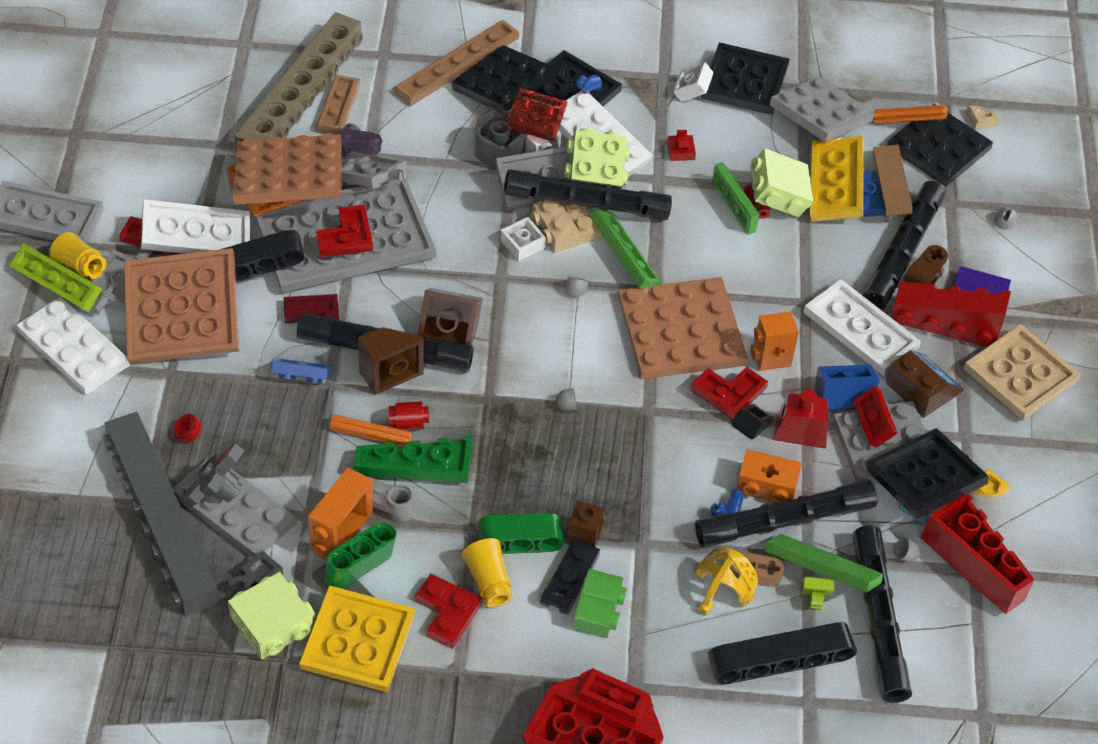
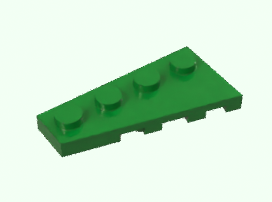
[353,435,472,483]

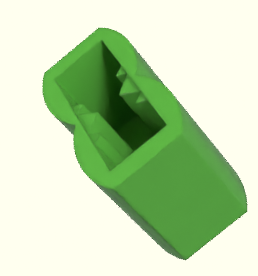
[573,569,627,638]

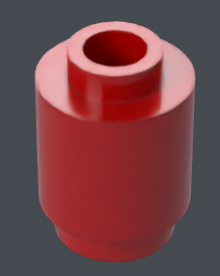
[388,401,430,430]

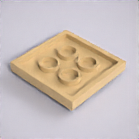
[963,324,1081,421]

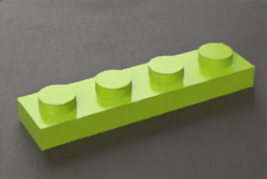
[9,243,102,312]

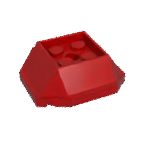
[523,668,664,744]

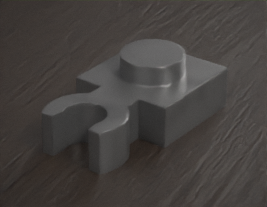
[229,550,283,592]

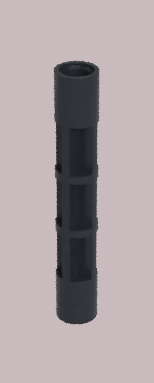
[504,169,672,220]
[863,181,946,310]
[297,312,474,373]
[695,480,878,548]
[852,525,912,703]

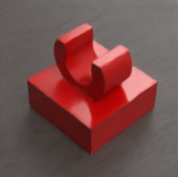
[667,130,696,161]

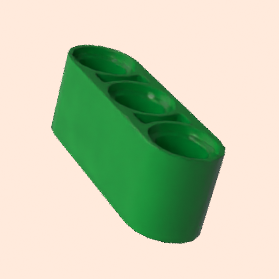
[477,513,564,554]
[323,522,397,589]

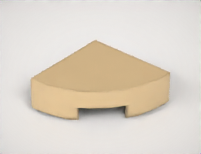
[966,106,1000,129]

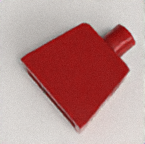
[773,390,829,449]

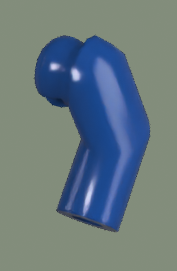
[576,75,602,93]
[710,489,745,516]

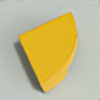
[972,468,1010,497]

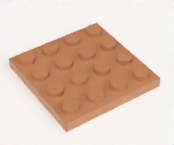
[233,133,342,205]
[124,248,240,364]
[618,277,748,379]

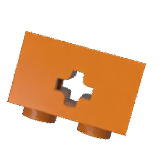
[750,311,799,371]
[737,449,802,503]

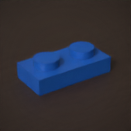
[271,358,332,383]

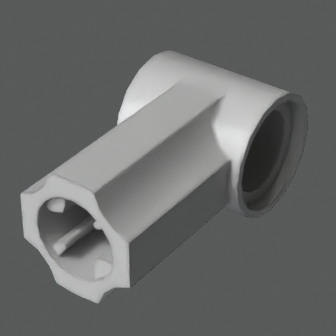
[368,476,414,523]

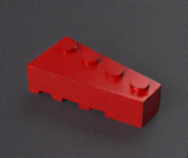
[891,281,1011,347]
[921,493,1035,615]

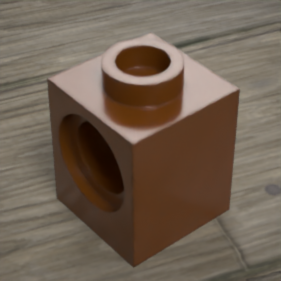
[567,501,605,547]

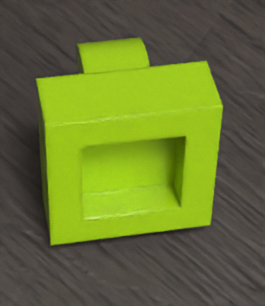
[801,577,834,610]

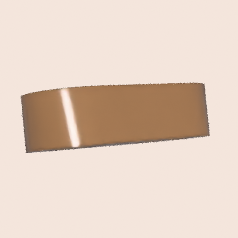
[730,552,784,587]

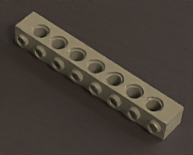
[234,12,363,153]

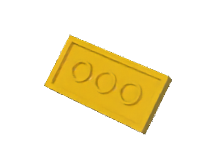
[810,135,864,222]

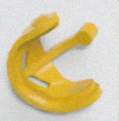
[696,547,758,615]

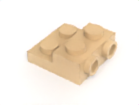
[530,200,602,253]

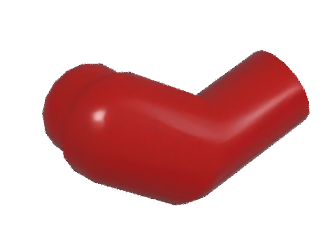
[743,184,770,219]

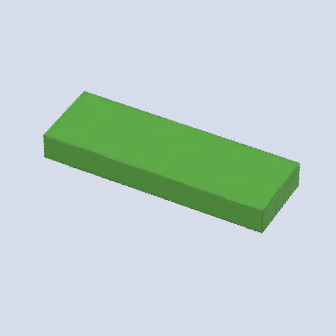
[712,162,759,235]

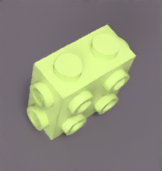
[564,128,630,189]
[750,148,813,217]
[228,572,315,660]

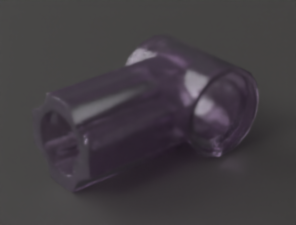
[336,123,383,156]

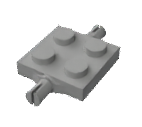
[342,152,408,189]
[87,249,152,315]

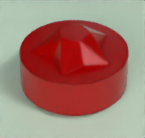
[173,414,202,443]

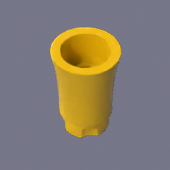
[50,232,107,279]
[461,538,513,608]

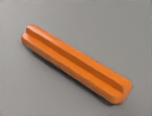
[873,105,947,124]
[330,414,412,446]

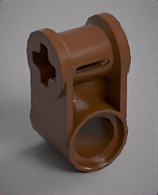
[903,245,948,284]

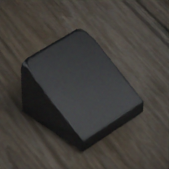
[732,404,774,440]

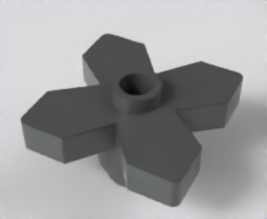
[181,443,244,507]

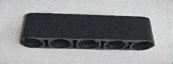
[219,230,305,282]
[708,622,857,685]

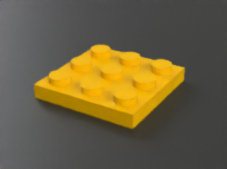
[299,585,416,693]

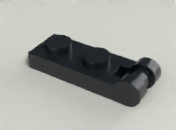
[540,539,600,615]

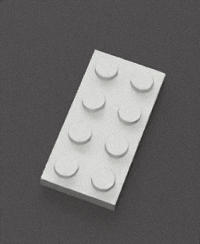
[547,91,653,177]
[141,199,250,254]
[804,279,921,376]
[16,296,130,395]

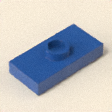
[863,171,886,216]

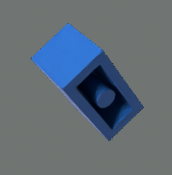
[814,365,879,411]

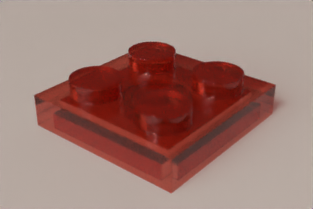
[506,88,568,142]

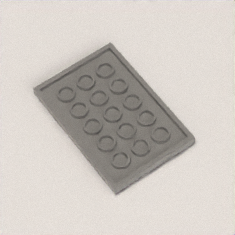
[254,179,436,293]

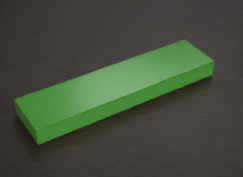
[589,209,662,289]
[765,534,883,592]

